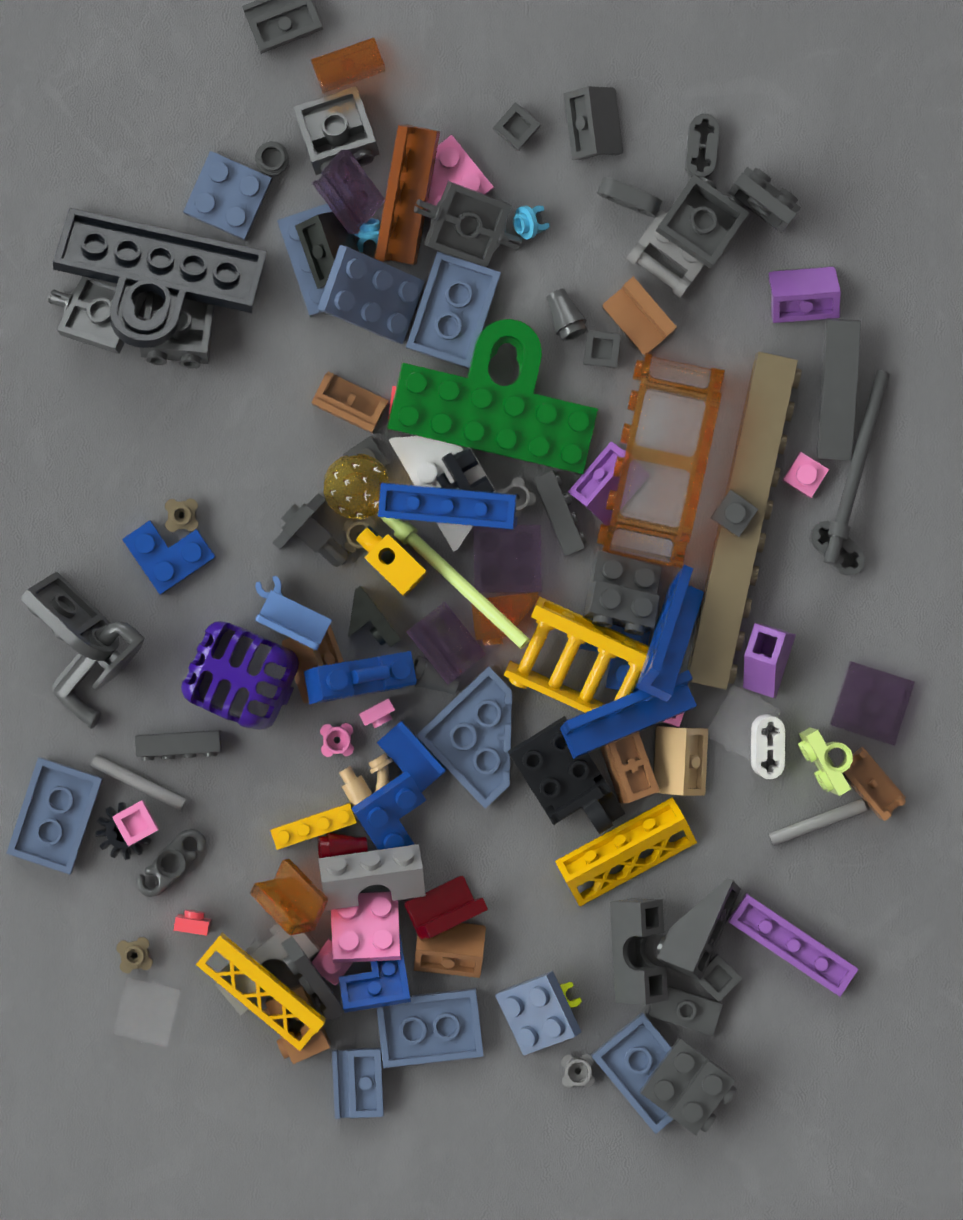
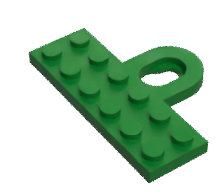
[387,319,598,474]

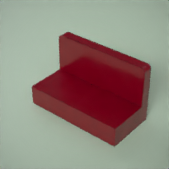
[404,876,488,940]

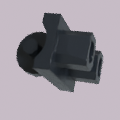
[436,449,495,492]

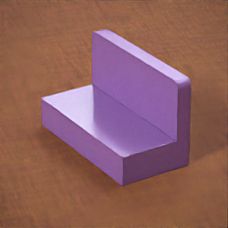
[769,267,841,323]
[568,441,649,525]

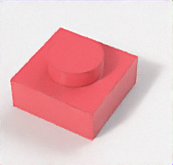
[173,910,212,936]

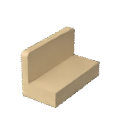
[654,726,708,796]

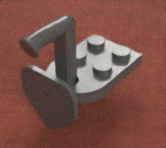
[20,571,145,729]

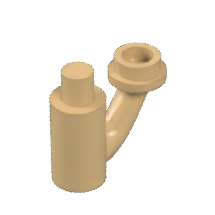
[339,753,393,807]

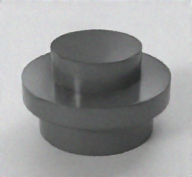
[255,141,289,176]

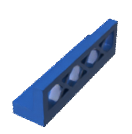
[378,482,518,529]
[636,564,704,702]
[560,670,697,759]

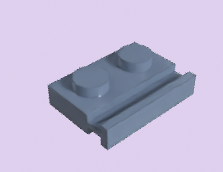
[332,1048,384,1119]

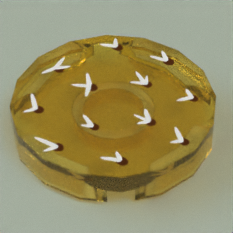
[323,454,390,519]

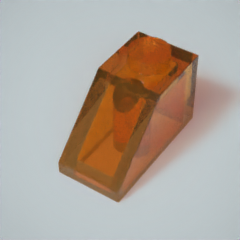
[471,592,539,646]

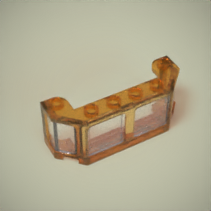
[597,353,725,569]

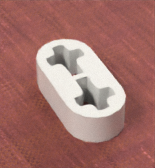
[751,714,785,779]

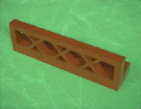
[375,125,440,265]

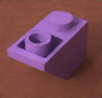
[743,623,796,698]

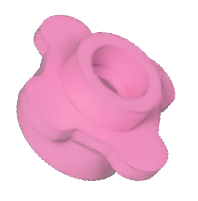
[320,723,354,757]

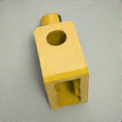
[356,525,428,597]

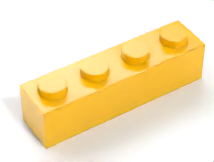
[270,802,357,850]

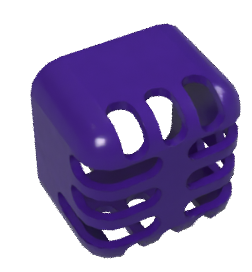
[181,621,299,730]

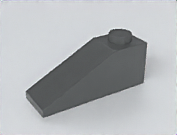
[657,878,741,980]

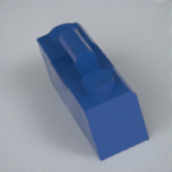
[304,651,417,704]

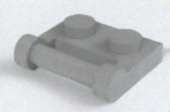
[626,210,704,298]

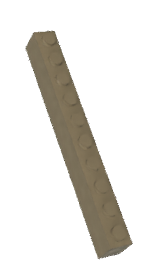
[687,352,802,690]

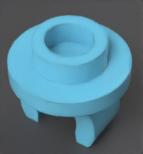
[513,205,550,240]
[353,218,381,253]

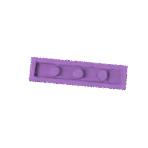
[728,893,859,997]

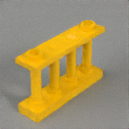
[504,596,649,713]

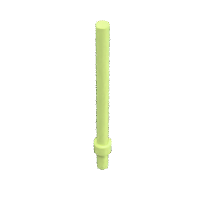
[377,514,530,649]

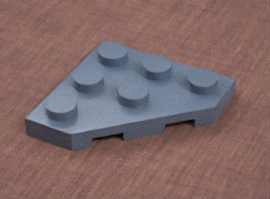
[416,666,512,809]

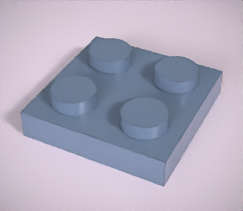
[183,151,272,241]
[495,971,581,1056]

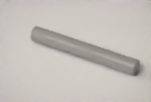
[90,754,186,811]
[768,799,867,846]

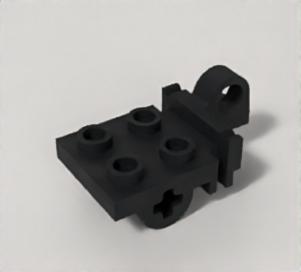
[508,716,626,835]

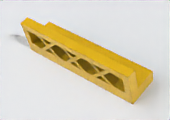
[555,797,697,907]
[196,932,326,1051]

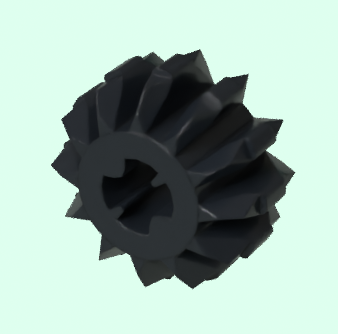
[95,802,152,860]

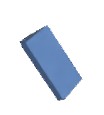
[255,590,332,650]

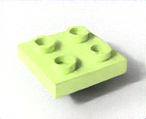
[798,727,853,796]

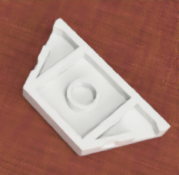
[389,436,496,552]

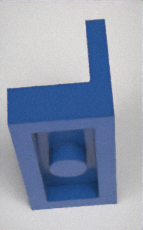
[377,720,447,792]

